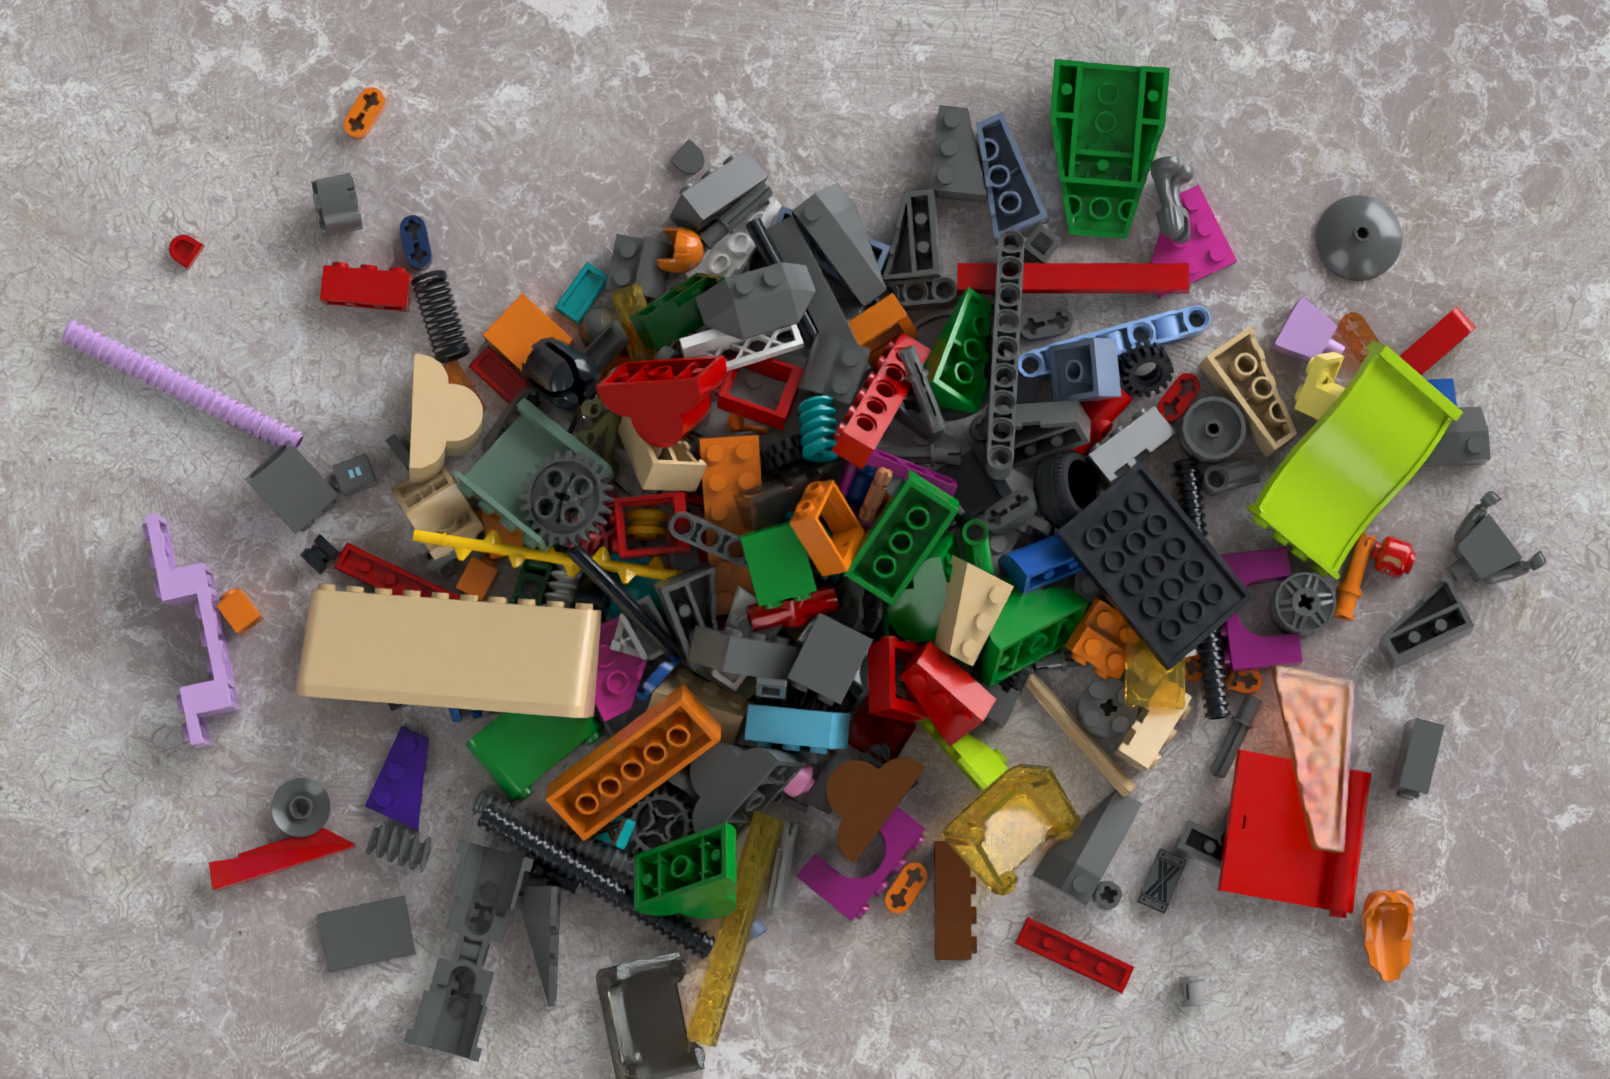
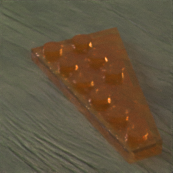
[1270,665,1355,854]

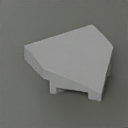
[610,594,674,660]

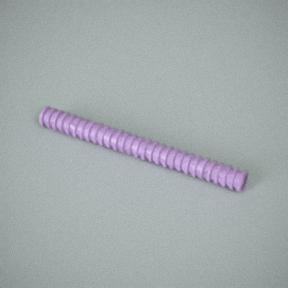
[62,320,303,450]

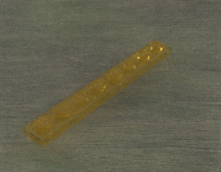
[687,811,784,1047]

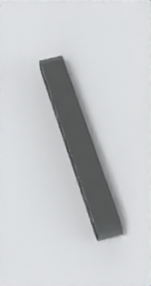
[986,229,1025,480]

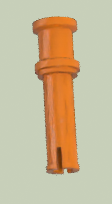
[1333,533,1376,622]

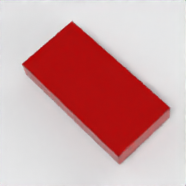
[468,346,528,404]

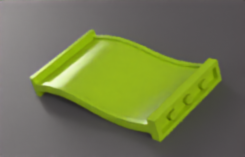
[1245,340,1463,580]

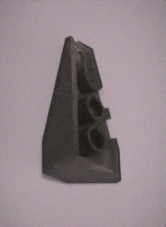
[733,456,848,530]

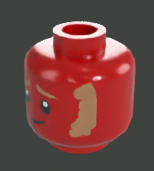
[1370,536,1416,578]

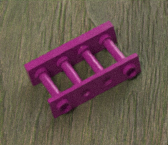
[838,448,957,528]

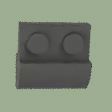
[606,234,674,302]
[797,332,871,406]

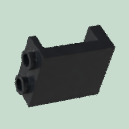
[934,441,1012,531]

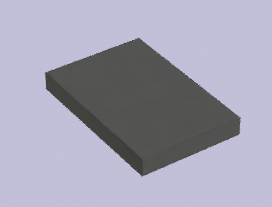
[317,895,416,972]

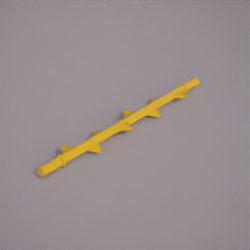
[412,530,684,585]

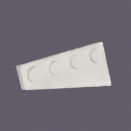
[684,196,781,278]

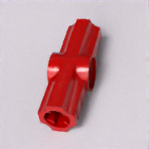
[746,584,839,632]

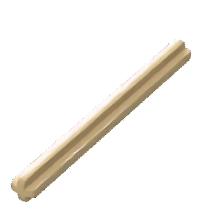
[1026,671,1135,797]

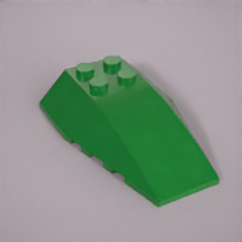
[1050,59,1170,239]

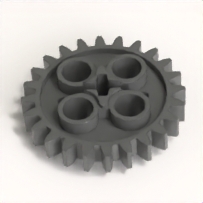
[520,450,614,547]

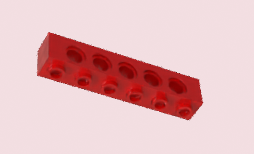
[832,333,931,469]

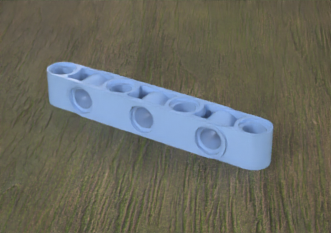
[1018,305,1210,380]

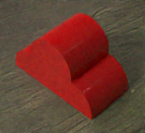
[596,355,727,448]

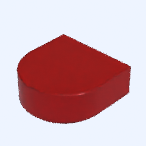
[169,235,205,270]

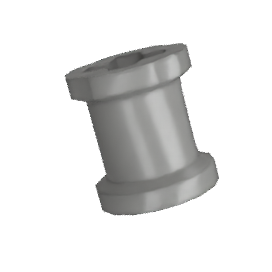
[1179,975,1208,1007]

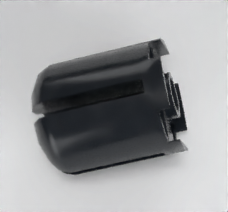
[522,337,600,411]

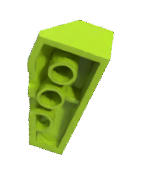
[918,718,1009,793]

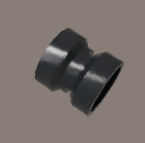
[300,534,341,575]

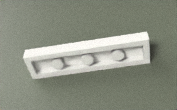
[679,325,804,371]

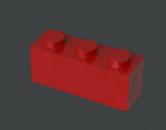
[320,262,413,312]

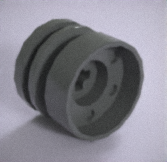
[1268,572,1336,638]

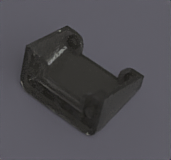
[596,952,705,1079]

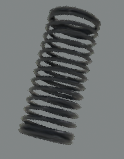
[411,270,471,363]

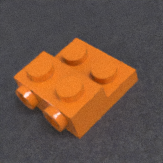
[1065,597,1140,680]

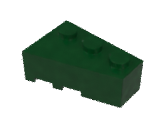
[629,272,726,350]

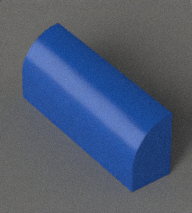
[998,535,1083,594]

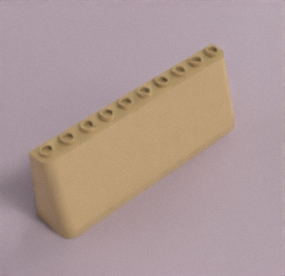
[296,584,602,718]

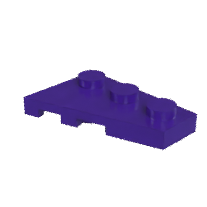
[365,726,429,830]

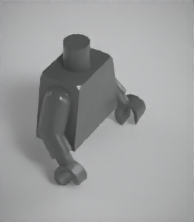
[1447,491,1546,585]

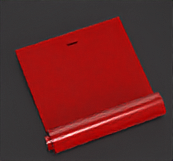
[1217,749,1372,919]

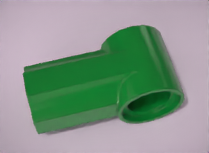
[961,519,994,575]

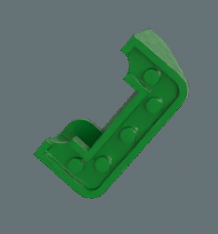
[465,712,604,802]

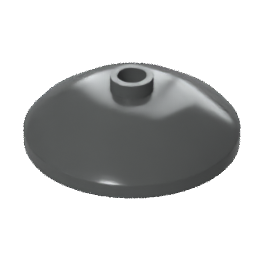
[1315,195,1402,281]

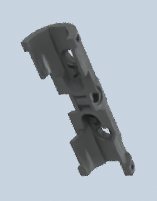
[404,840,534,1062]

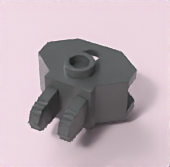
[829,576,883,632]

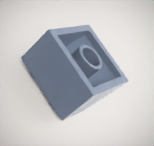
[1049,338,1121,402]

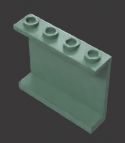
[454,398,615,553]

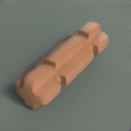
[858,467,893,522]

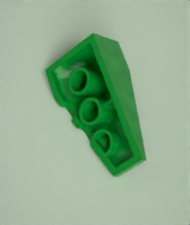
[923,287,991,413]

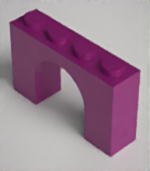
[1218,547,1303,674]
[796,806,925,921]

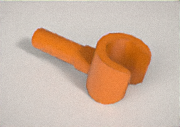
[727,414,769,434]

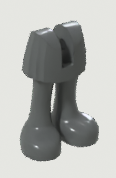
[1151,156,1194,245]

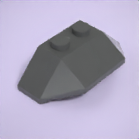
[695,262,816,340]

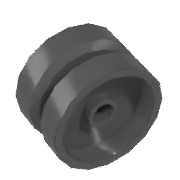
[1177,396,1246,465]

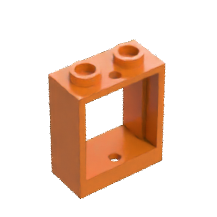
[848,293,920,367]
[790,479,865,576]

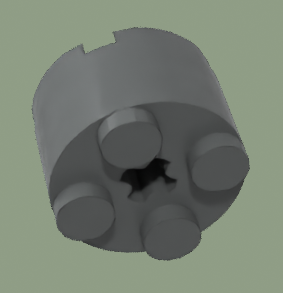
[311,173,363,236]
[1076,678,1138,739]

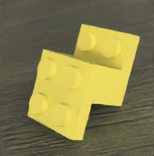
[1294,352,1345,420]

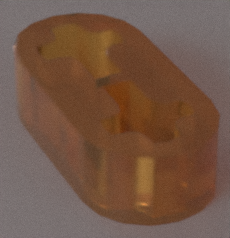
[1338,312,1379,363]

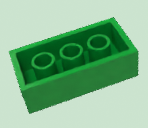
[843,469,959,606]

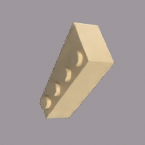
[1199,325,1298,458]

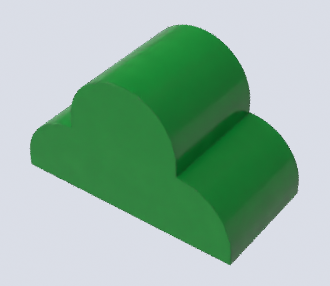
[887,533,967,664]
[979,577,1088,688]
[634,822,737,919]

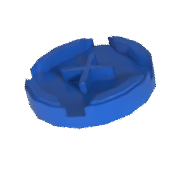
[636,652,682,703]

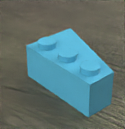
[745,704,851,754]

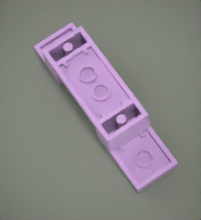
[142,513,241,749]

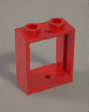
[714,351,803,431]
[609,491,691,560]
[868,636,929,723]

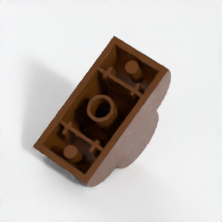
[825,758,925,866]

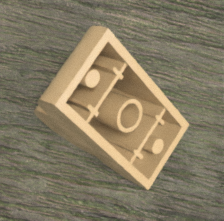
[409,354,483,483]

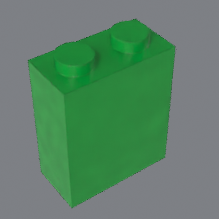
[739,521,817,609]

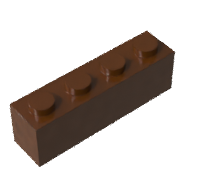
[934,841,977,960]

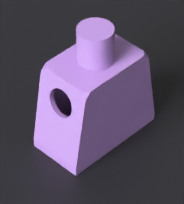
[1270,297,1345,363]

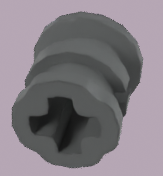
[1092,881,1122,910]

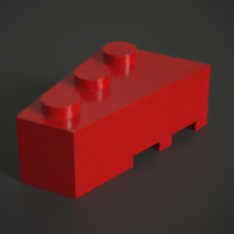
[900,641,996,747]

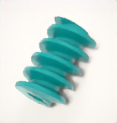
[798,396,839,463]

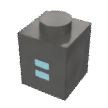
[330,454,378,497]

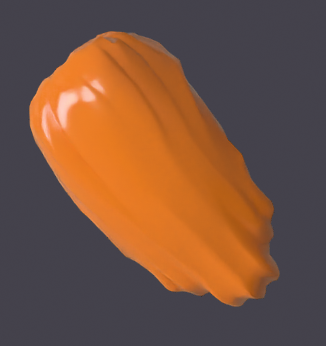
[1362,889,1414,983]

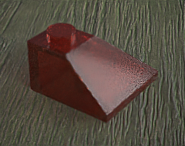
[848,694,917,764]

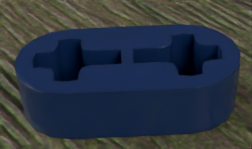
[400,215,433,271]

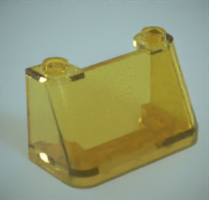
[942,764,1082,896]

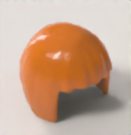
[657,227,704,273]

